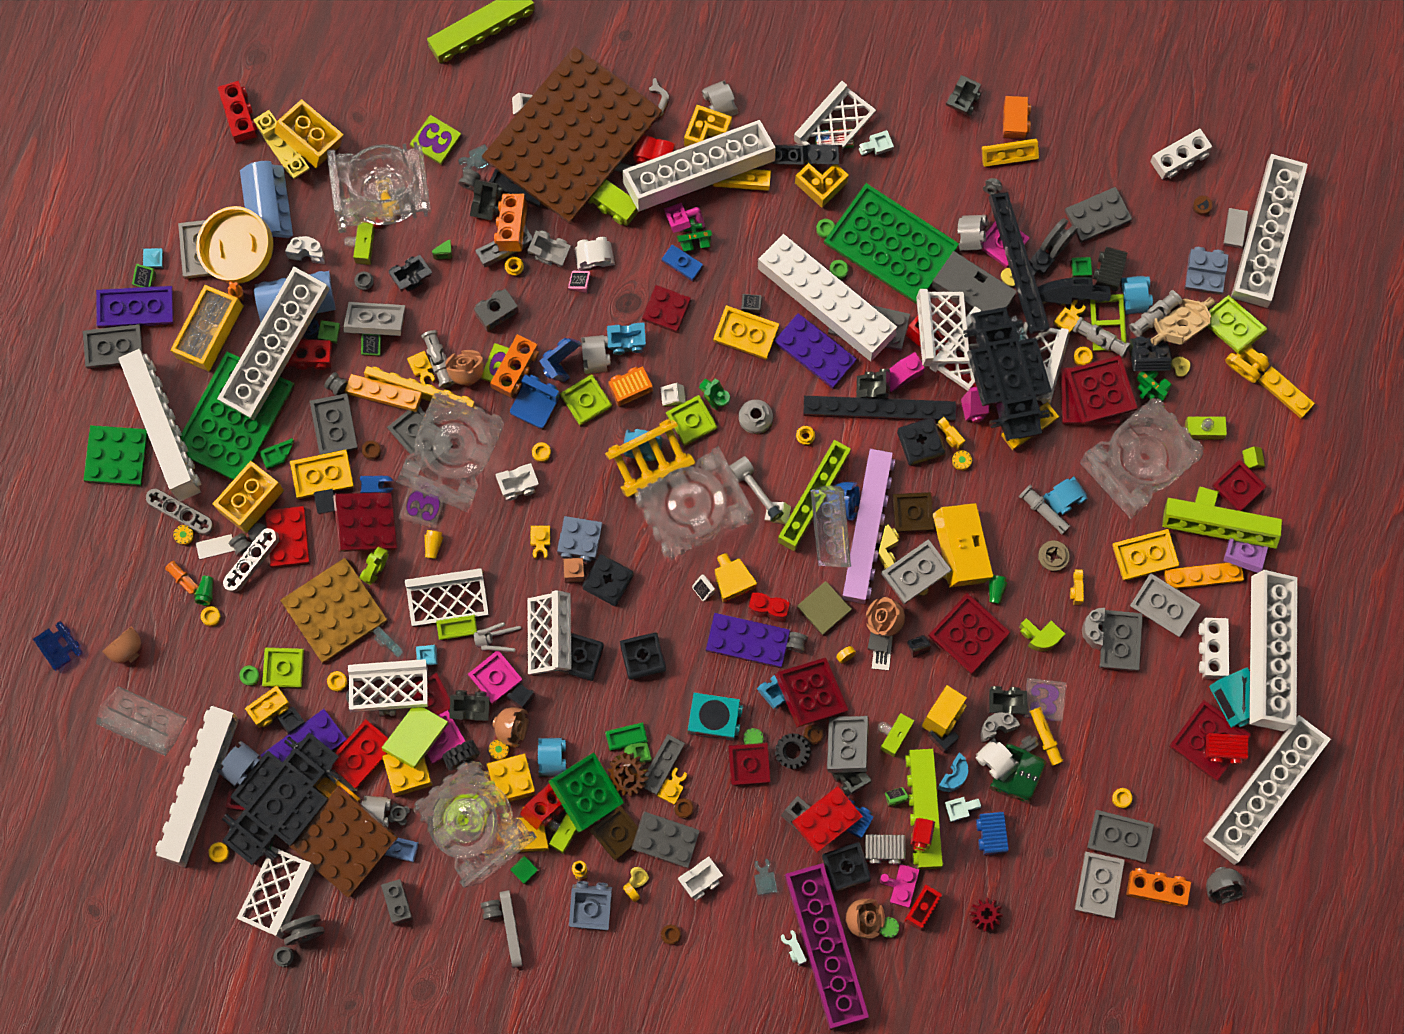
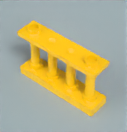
[605,419,695,497]

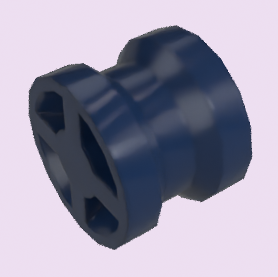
[303,318,320,339]

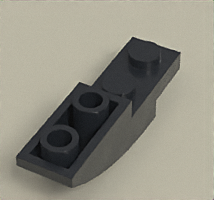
[772,144,843,164]
[1037,277,1111,305]

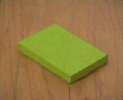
[1207,295,1267,354]
[382,707,448,769]

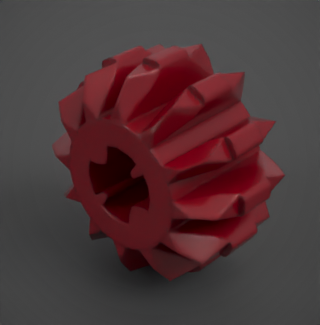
[969,897,1003,932]

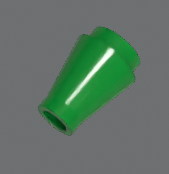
[989,575,1008,604]
[194,576,214,606]

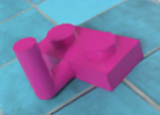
[664,203,705,233]
[880,864,919,908]

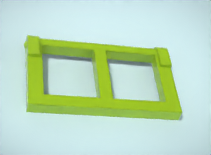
[1090,294,1127,352]

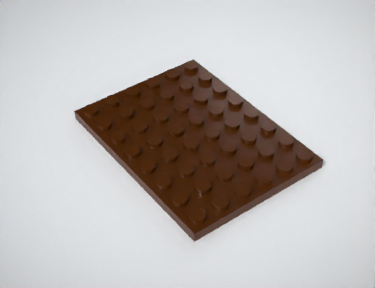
[481,46,662,224]

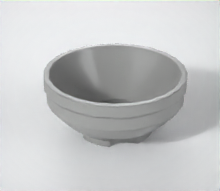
[739,400,773,434]

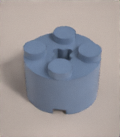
[217,741,260,786]

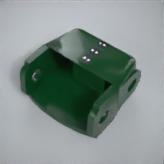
[989,744,1046,803]

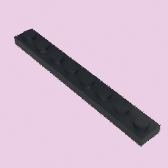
[988,192,1050,334]
[803,395,956,422]

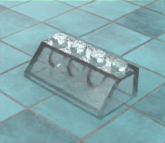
[811,486,851,567]
[96,686,187,756]

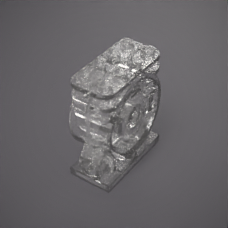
[327,142,431,233]
[396,391,505,512]
[1080,398,1204,519]
[635,446,754,560]
[413,761,537,888]

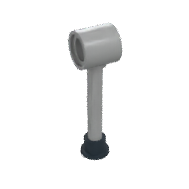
[728,456,784,522]

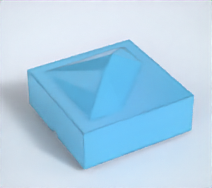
[143,248,163,268]
[416,645,438,665]

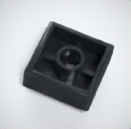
[1129,336,1172,371]
[897,417,945,466]
[582,554,634,606]
[620,632,666,680]
[557,633,604,681]
[822,842,871,892]

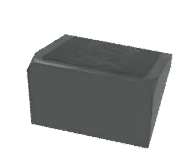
[741,294,761,314]

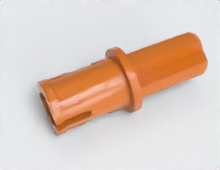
[228,281,244,302]
[165,561,198,594]

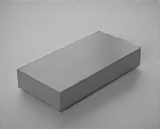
[1223,208,1248,248]

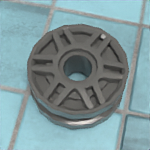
[1040,218,1078,259]
[280,914,325,946]

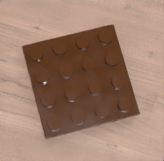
[290,786,399,898]

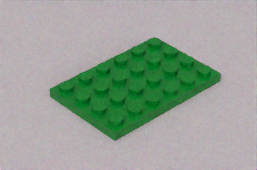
[824,183,959,304]
[180,351,295,480]

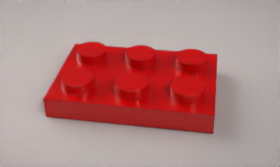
[266,506,310,568]
[333,719,388,789]
[792,786,863,853]

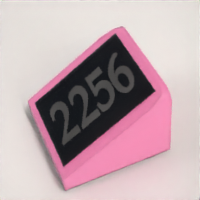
[568,271,591,293]

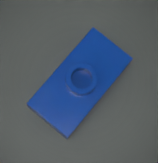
[661,244,703,281]

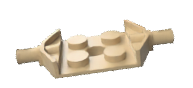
[1151,297,1215,345]

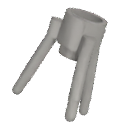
[474,622,521,652]

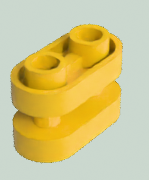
[1225,345,1270,383]

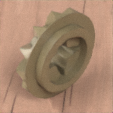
[1038,541,1069,571]

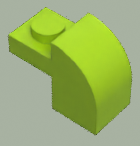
[1019,618,1065,652]

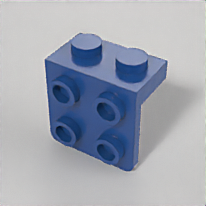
[540,338,582,382]
[510,375,560,429]

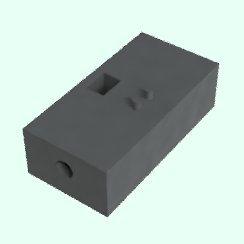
[931,251,1017,312]

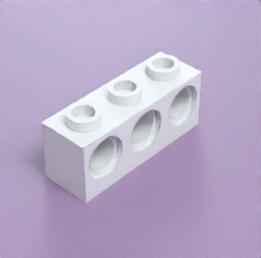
[1150,129,1212,180]
[1199,618,1229,679]

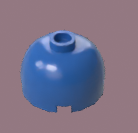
[827,482,860,521]

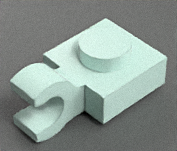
[859,130,894,156]
[945,797,981,822]
[781,930,806,966]

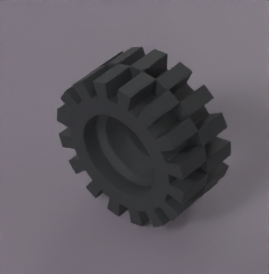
[775,733,812,769]
[442,740,480,771]

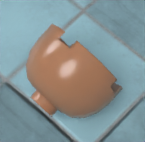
[445,350,484,386]
[866,597,905,637]
[102,626,141,663]
[493,707,529,747]
[846,899,885,939]

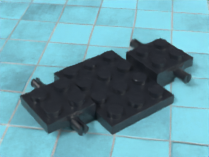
[963,307,1052,442]
[222,732,340,866]

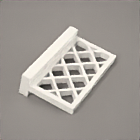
[794,81,876,165]
[916,289,969,366]
[930,307,981,391]
[1020,322,1070,404]
[405,568,489,626]
[528,590,571,675]
[348,659,428,712]
[237,847,315,939]

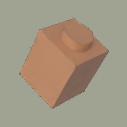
[564,558,585,583]

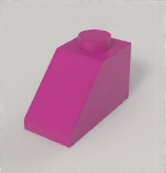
[890,353,925,392]
[961,387,989,422]

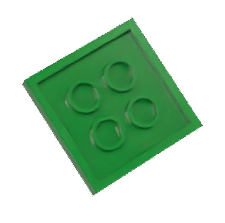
[83,425,148,486]
[548,752,624,832]

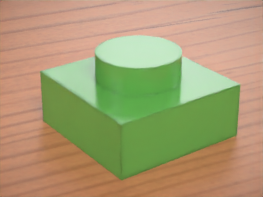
[318,321,340,343]

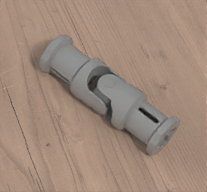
[1129,290,1182,337]
[1073,317,1131,358]
[421,330,455,388]

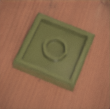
[797,581,851,636]

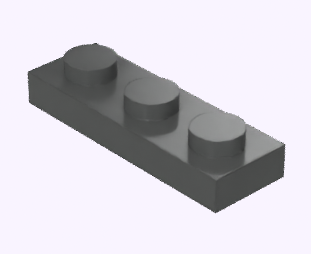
[475,226,533,268]
[644,734,685,795]

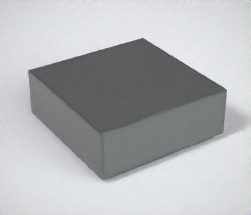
[867,632,890,653]

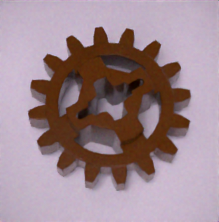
[607,752,649,796]

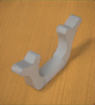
[649,78,669,117]

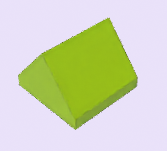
[1242,446,1265,469]

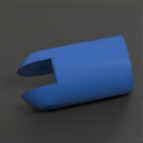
[360,475,394,493]

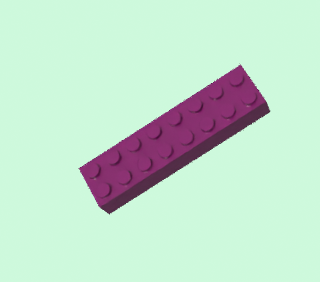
[785,863,869,1030]

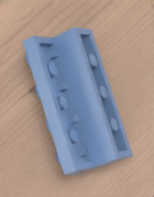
[240,161,293,238]
[254,271,336,322]

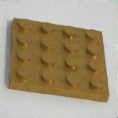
[280,558,387,664]

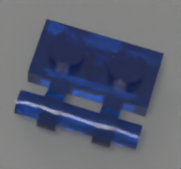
[33,621,83,671]

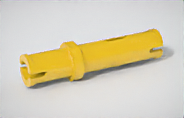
[1029,707,1063,766]
[572,861,588,880]

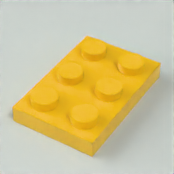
[713,305,779,360]
[290,450,354,499]
[1112,529,1179,581]

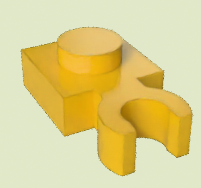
[1053,300,1086,333]
[407,351,435,385]
[937,417,965,450]
[531,526,550,559]
[1070,570,1083,605]
[657,768,687,805]

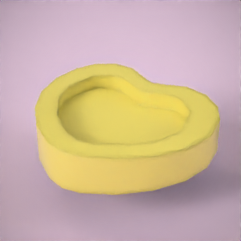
[1001,267,1015,287]
[1171,357,1190,377]
[629,867,649,888]

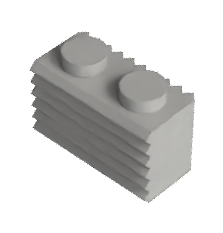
[865,835,905,865]

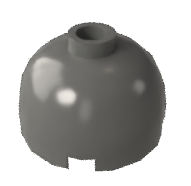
[1206,867,1247,904]

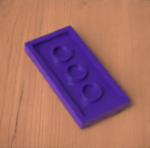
[96,286,174,328]
[774,313,857,389]
[706,613,790,668]
[260,709,347,762]

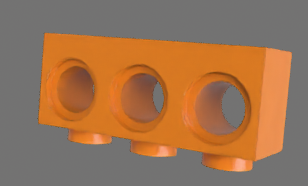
[494,194,528,251]
[490,334,539,398]
[1126,868,1191,907]

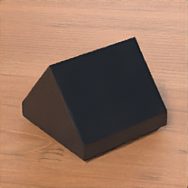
[907,635,931,658]

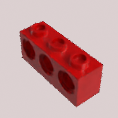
[217,80,258,143]
[284,340,333,370]
[520,784,564,830]

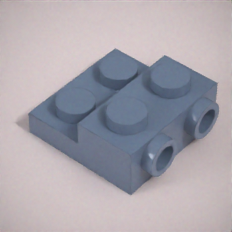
[1185,247,1228,295]
[557,516,602,562]
[569,881,612,930]

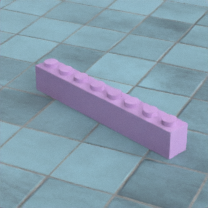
[842,449,895,604]

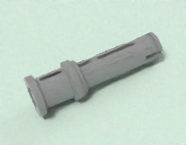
[1019,485,1070,535]

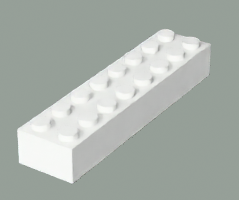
[623,120,775,212]
[1231,154,1308,308]
[758,234,897,362]
[217,267,330,420]
[118,349,201,501]
[1250,570,1297,731]
[156,706,239,867]
[1203,715,1331,865]

